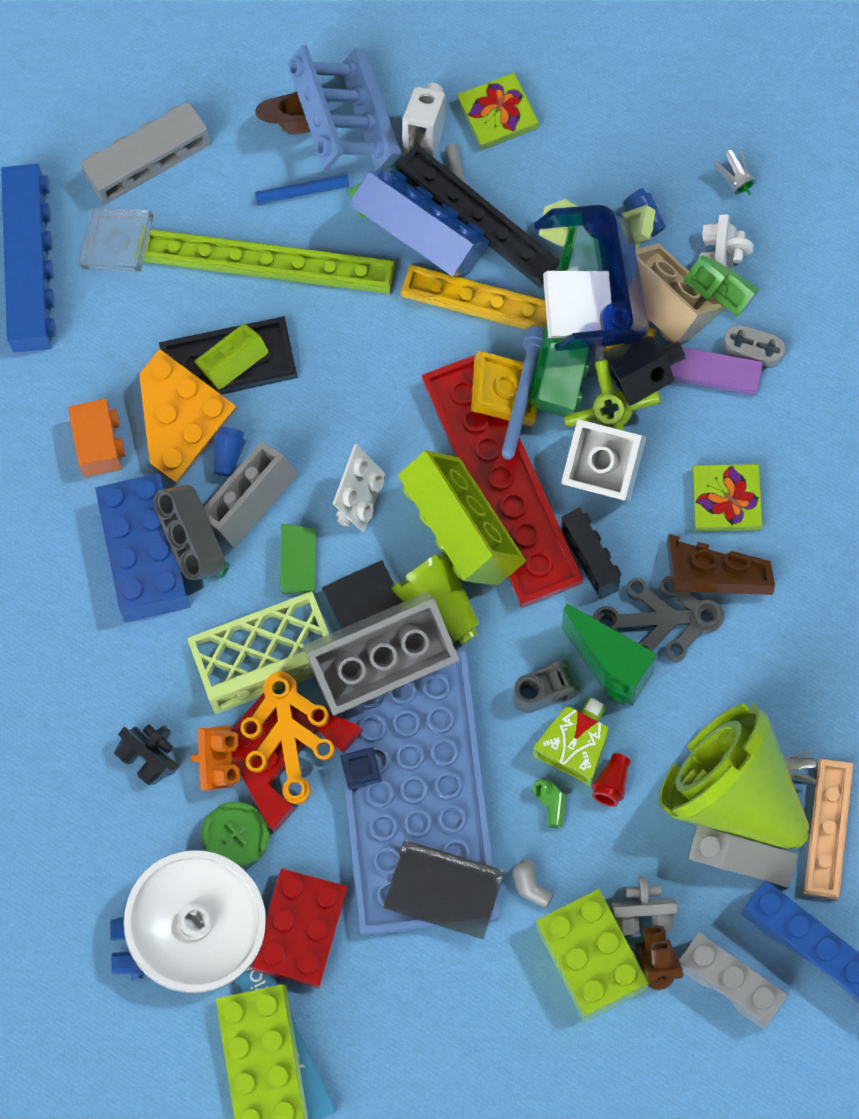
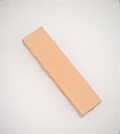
[803,758,853,900]

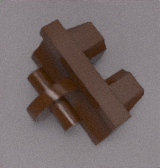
[635,926,683,990]

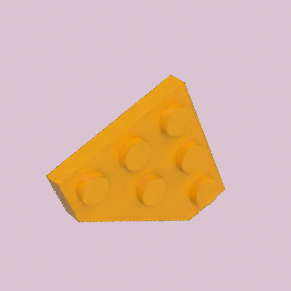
[139,349,237,485]

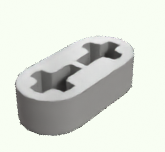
[724,325,785,368]

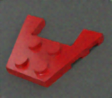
[230,692,364,832]

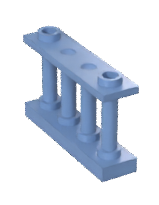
[287,45,402,171]

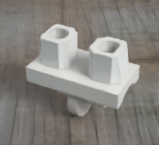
[700,214,753,270]

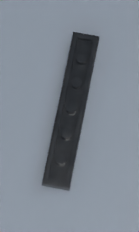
[396,143,560,288]

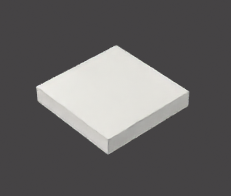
[543,271,614,338]

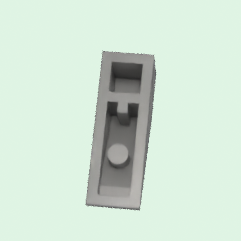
[688,825,798,888]

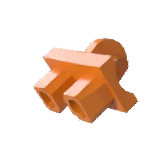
[190,725,240,790]

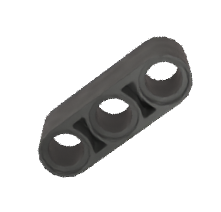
[154,485,225,580]

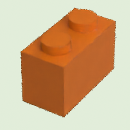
[68,398,126,478]

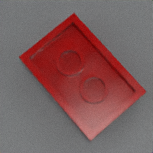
[252,868,348,989]

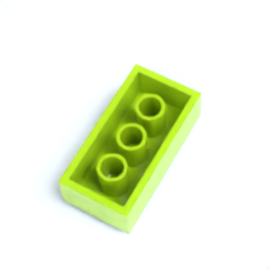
[397,450,526,586]

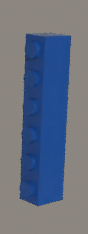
[1,163,56,353]

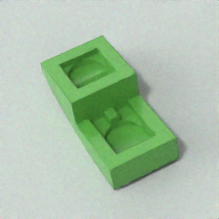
[683,255,759,317]

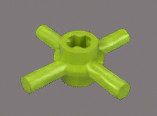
[564,360,662,431]

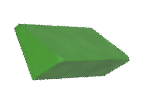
[280,524,316,594]

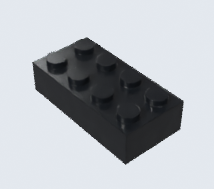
[561,508,621,600]

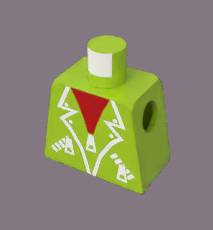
[533,698,609,787]

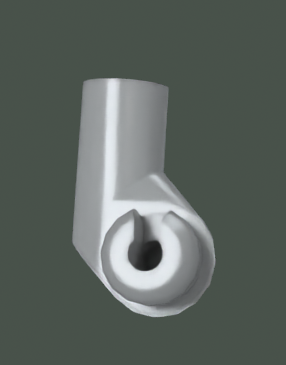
[513,859,554,908]

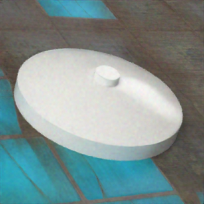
[124,850,266,993]

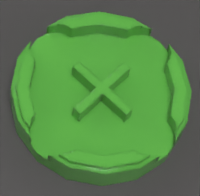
[201,801,270,869]

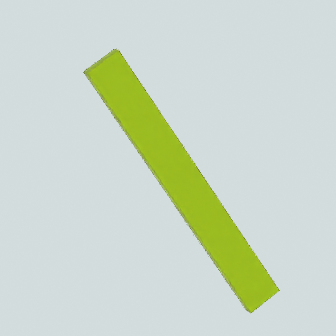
[140,229,396,294]

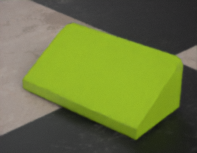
[194,323,268,390]

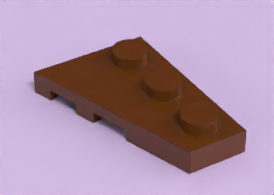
[666,534,775,595]

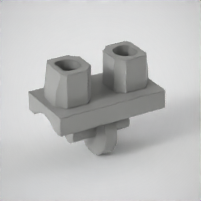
[612,876,678,935]

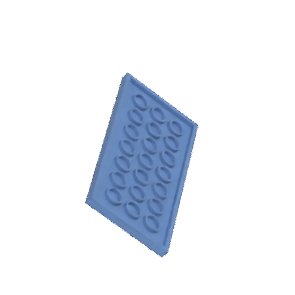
[337,650,499,936]

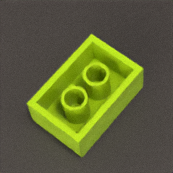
[536,889,649,1022]

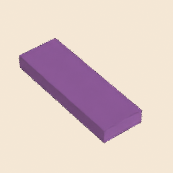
[666,344,763,396]

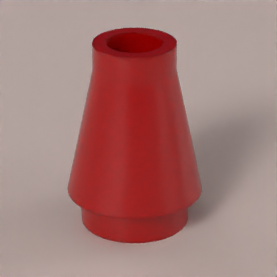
[592,753,631,807]

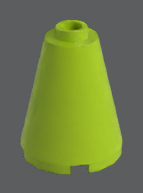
[391,551,480,645]

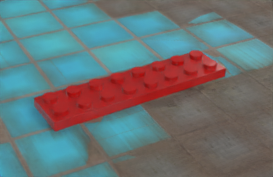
[421,354,583,608]

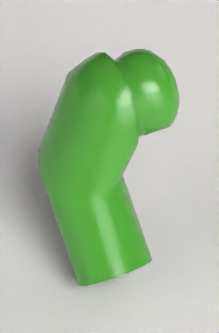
[532,779,566,829]

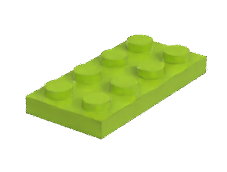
[215,984,308,1119]

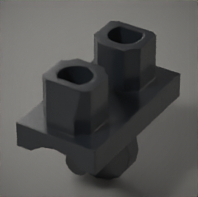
[114,724,180,785]

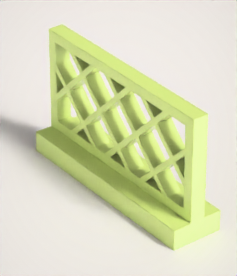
[187,591,329,714]

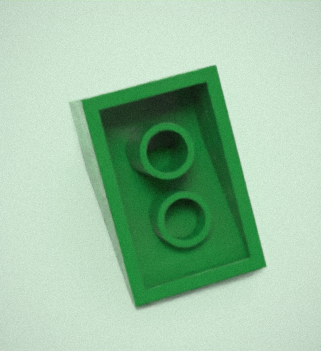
[562,603,656,706]

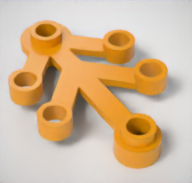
[240,672,335,805]

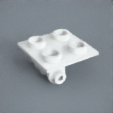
[333,444,385,532]

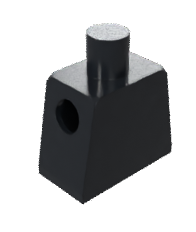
[602,336,686,406]

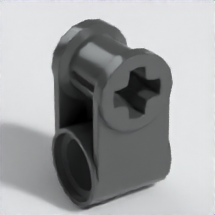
[513,660,580,713]

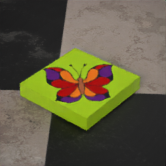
[457,72,539,150]
[692,464,762,531]

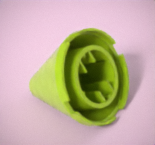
[658,703,809,850]

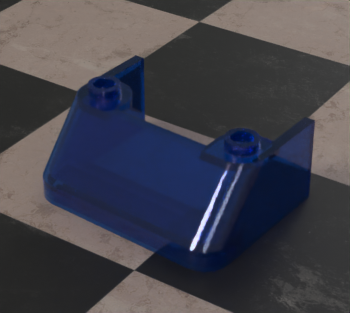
[534,205,649,351]

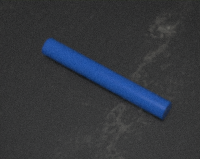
[255,174,350,204]

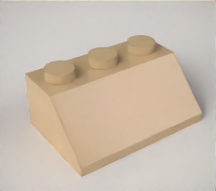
[609,243,725,343]

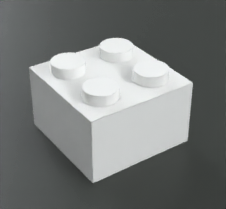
[561,419,647,501]

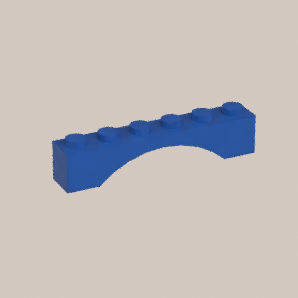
[741,880,859,1002]

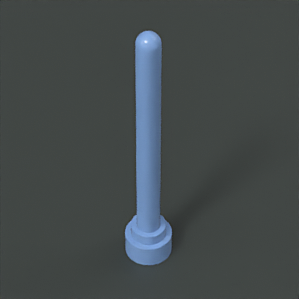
[501,326,545,460]

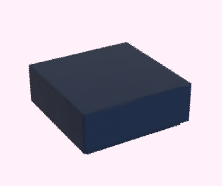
[340,747,382,790]

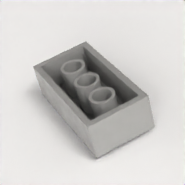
[302,592,459,716]

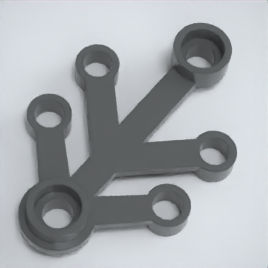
[593,576,724,663]

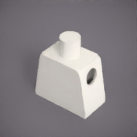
[402,83,446,158]

